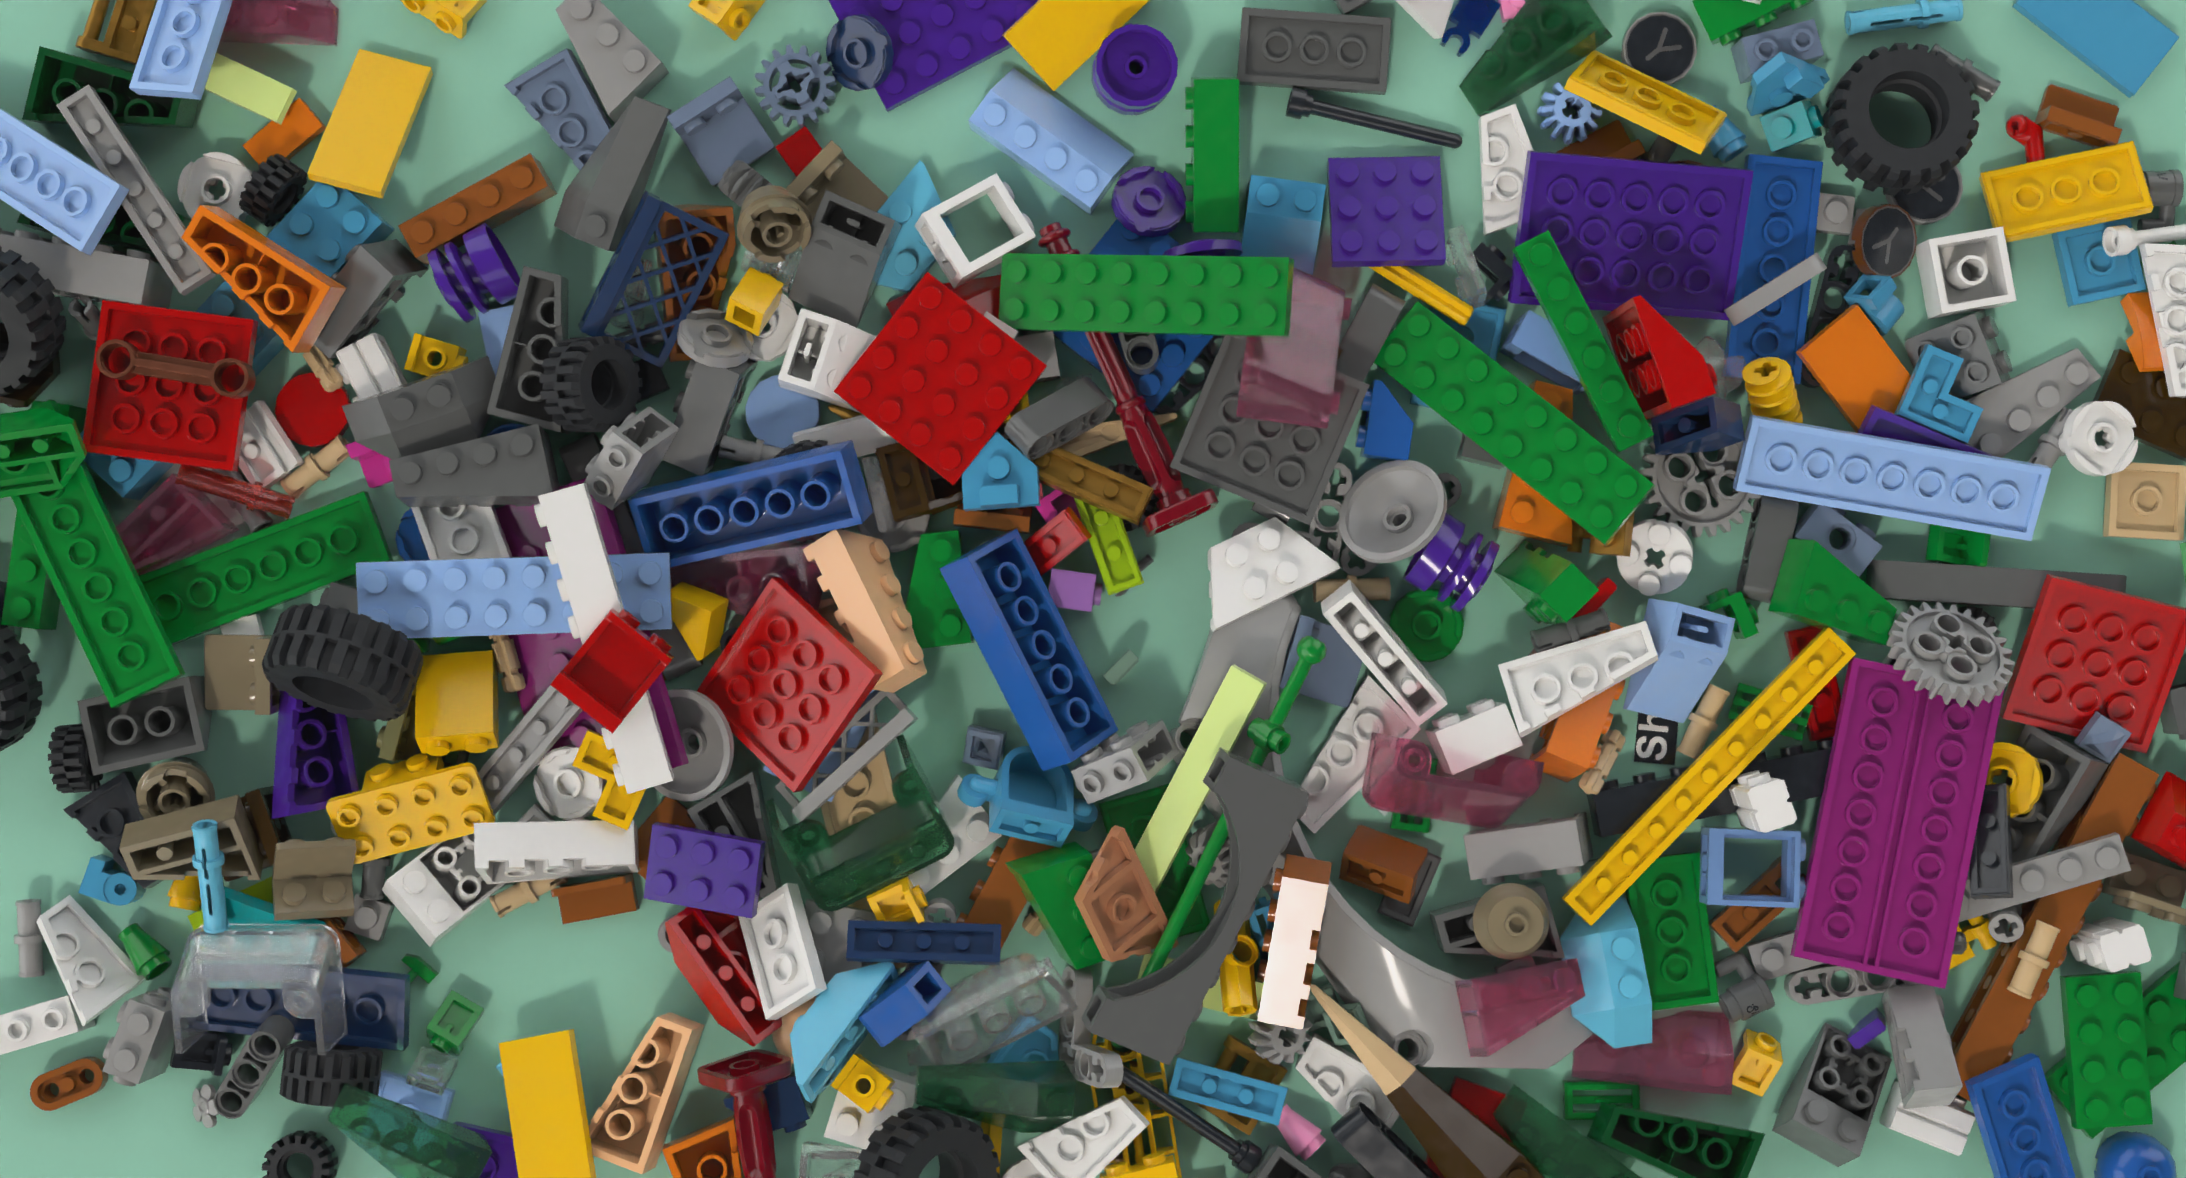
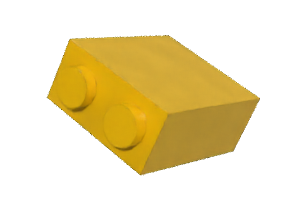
[415,650,499,756]

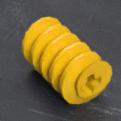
[1742,357,1803,423]

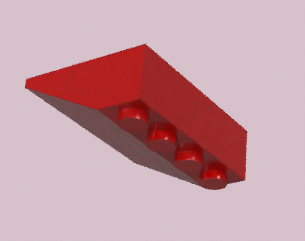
[1602,295,1717,420]

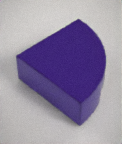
[1847,1007,1887,1049]

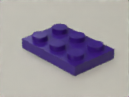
[644,822,766,919]

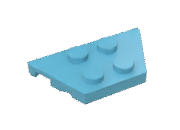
[876,160,956,293]

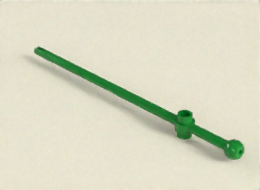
[1111,635,1327,1048]

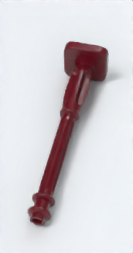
[1038,222,1219,537]
[697,1049,792,1178]

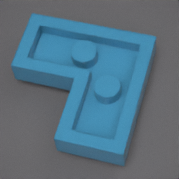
[1894,344,1984,443]

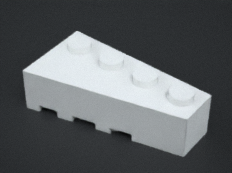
[474,818,639,884]

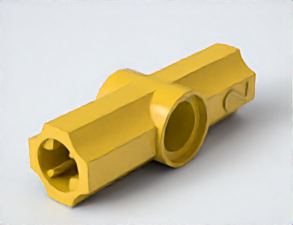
[1213,900,1259,1017]

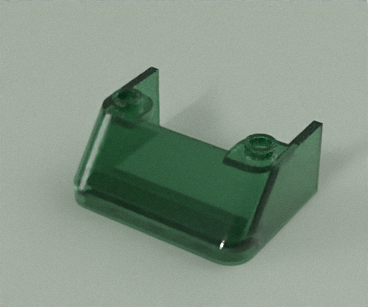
[766,734,954,911]

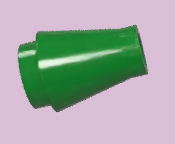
[118,923,172,980]

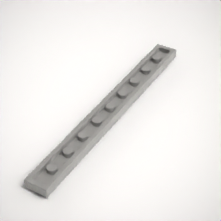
[1746,832,2131,981]

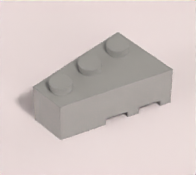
[555,0,669,123]
[1463,812,1593,885]
[1881,984,1963,1109]

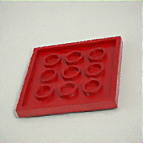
[834,272,1047,486]
[83,300,258,472]
[1999,574,2186,754]
[697,577,883,792]

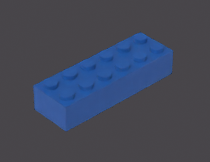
[628,440,873,567]
[939,528,1118,771]

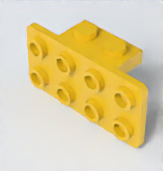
[326,753,496,864]

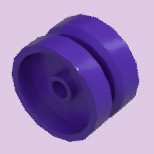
[1091,24,1178,115]

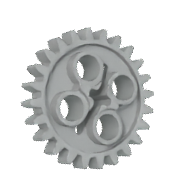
[1639,441,1761,538]
[1886,601,2015,707]

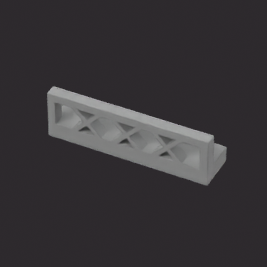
[775,691,918,822]

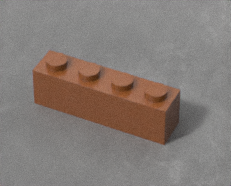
[398,153,557,265]
[956,837,1054,949]

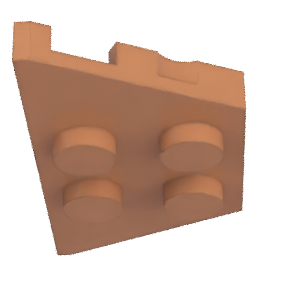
[1074,825,1179,962]

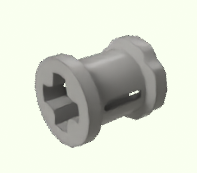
[1987,904,2024,943]

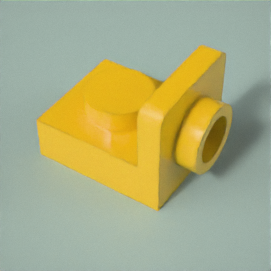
[1727,1029,1783,1097]

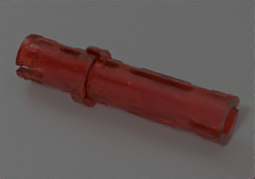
[174,464,296,520]

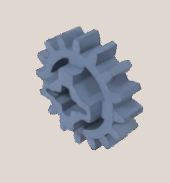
[754,45,836,128]

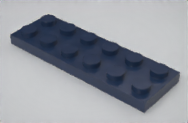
[183,952,410,1051]

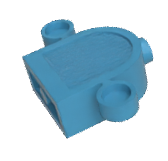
[957,746,1098,848]

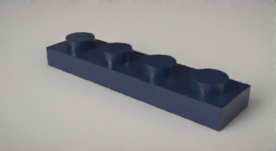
[846,920,1001,965]

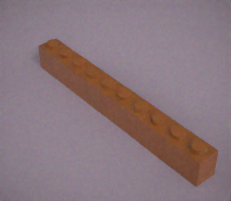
[1950,752,2160,1102]

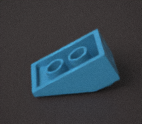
[1239,175,1326,302]

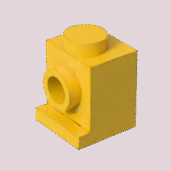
[404,333,468,377]
[831,1054,896,1113]

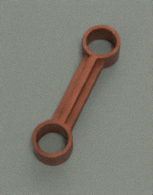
[96,339,256,399]

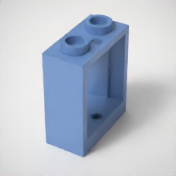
[1499,310,1585,395]
[1699,827,1806,908]

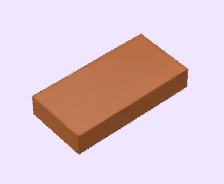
[242,98,326,165]

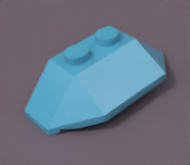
[1560,893,1652,1049]
[790,962,899,1103]

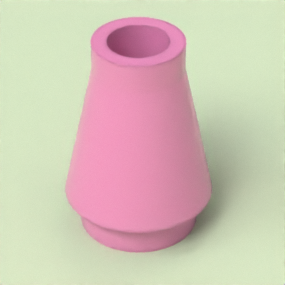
[1276,1104,1326,1161]

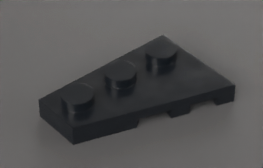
[63,772,164,889]

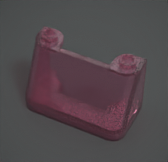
[1236,256,1352,429]
[1362,732,1544,828]

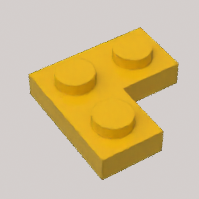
[572,729,646,830]

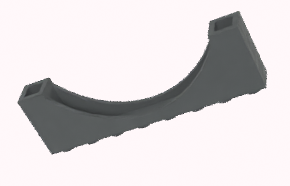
[1081,747,1310,1065]

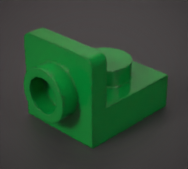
[426,990,484,1055]

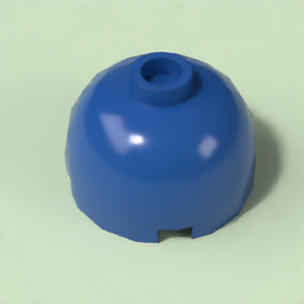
[2094,1131,2177,1178]

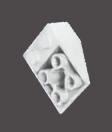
[778,308,877,413]
[382,833,507,947]

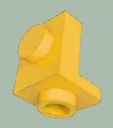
[866,875,928,924]

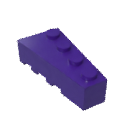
[271,690,359,819]

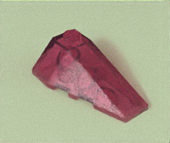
[670,541,823,616]
[1571,1010,1734,1095]

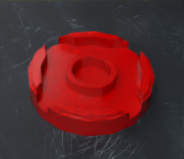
[275,372,351,448]

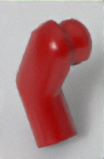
[2005,114,2045,163]

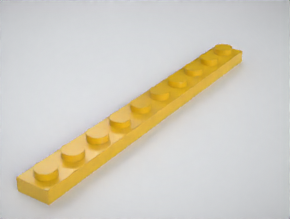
[1561,627,1856,926]

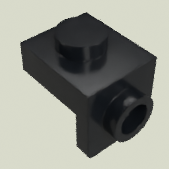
[1467,242,1513,304]
[170,1027,232,1076]

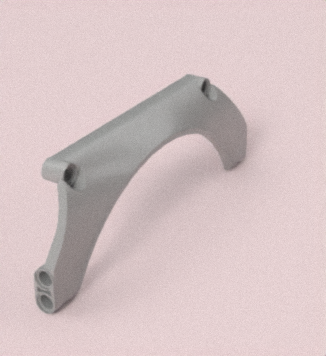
[1169,594,1593,1069]

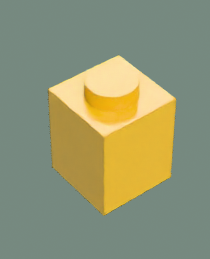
[725,267,784,336]

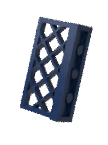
[578,190,729,368]

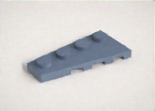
[504,48,612,170]

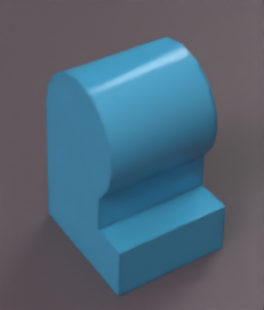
[1844,274,1905,336]
[78,854,146,906]

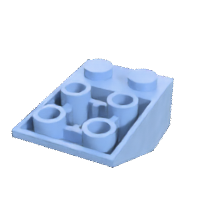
[1623,598,1735,723]

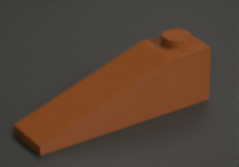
[654,204,736,362]

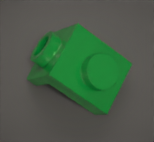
[1925,524,1991,567]
[1699,588,1759,639]

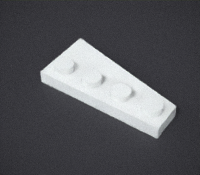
[2139,243,2186,398]
[1498,621,1658,738]
[1300,675,1421,834]

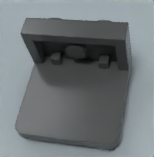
[1905,310,2012,399]

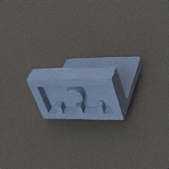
[667,76,775,187]
[1279,615,1362,708]

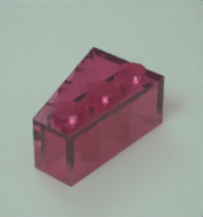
[116,473,239,576]
[1455,958,1585,1057]

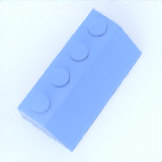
[968,68,1134,215]

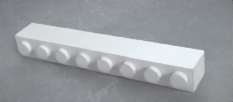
[534,483,674,794]

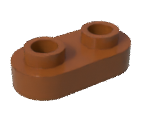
[30,1056,108,1111]

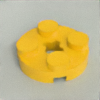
[1985,742,2043,818]

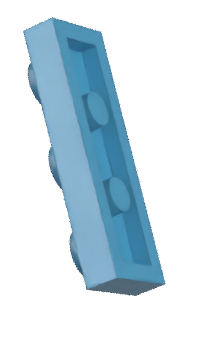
[1168,1057,1288,1126]

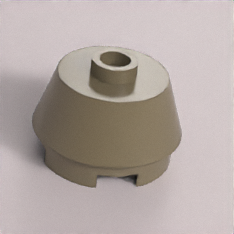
[737,185,812,263]
[136,756,215,819]
[1473,883,1549,960]

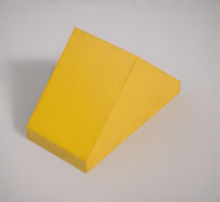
[671,581,729,662]

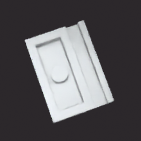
[239,400,305,493]

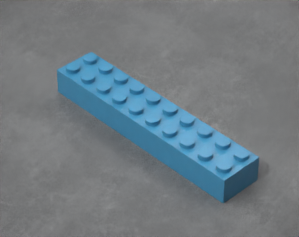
[80,182,395,500]

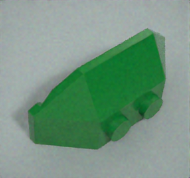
[0,407,87,498]

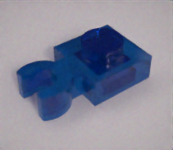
[1440,0,1501,57]

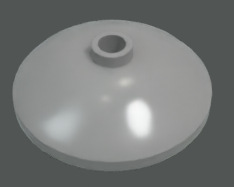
[1339,460,1447,563]
[654,688,734,802]

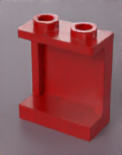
[550,608,674,734]

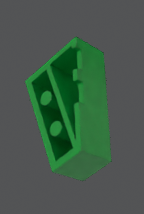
[1006,841,1105,970]

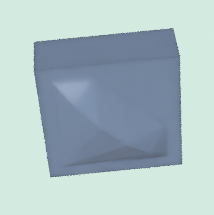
[2074,711,2132,764]
[962,724,1007,770]

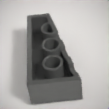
[487,266,568,434]
[389,424,560,507]

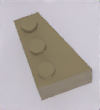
[119,794,264,880]

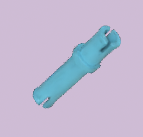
[1844,0,1963,35]
[191,819,229,934]

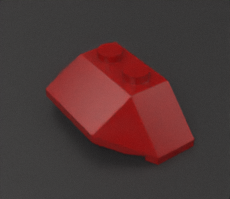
[665,907,782,1047]

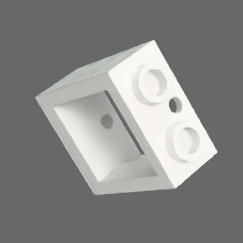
[915,173,1036,289]

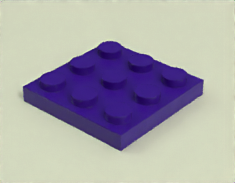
[1327,156,1446,267]

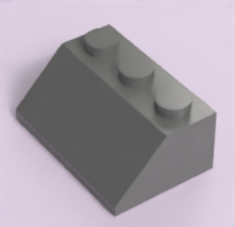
[77,676,212,775]

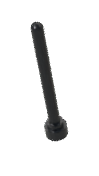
[1286,87,1462,149]
[1122,1065,1262,1174]

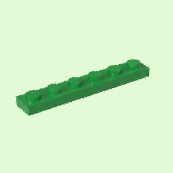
[1512,230,1654,453]

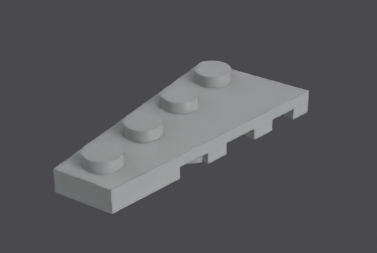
[1964,348,2101,458]

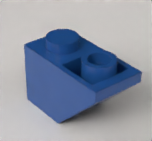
[1355,380,1414,461]
[858,961,951,1047]

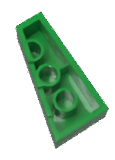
[1185,77,1239,232]

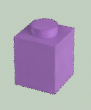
[1049,568,1103,612]

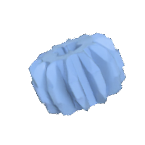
[1537,82,1602,145]

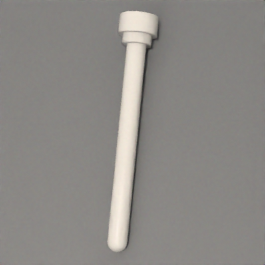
[2102,224,2186,257]

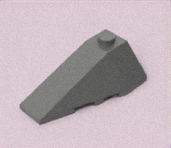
[554,96,671,251]
[2006,724,2109,863]

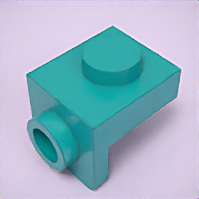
[1759,100,1824,152]

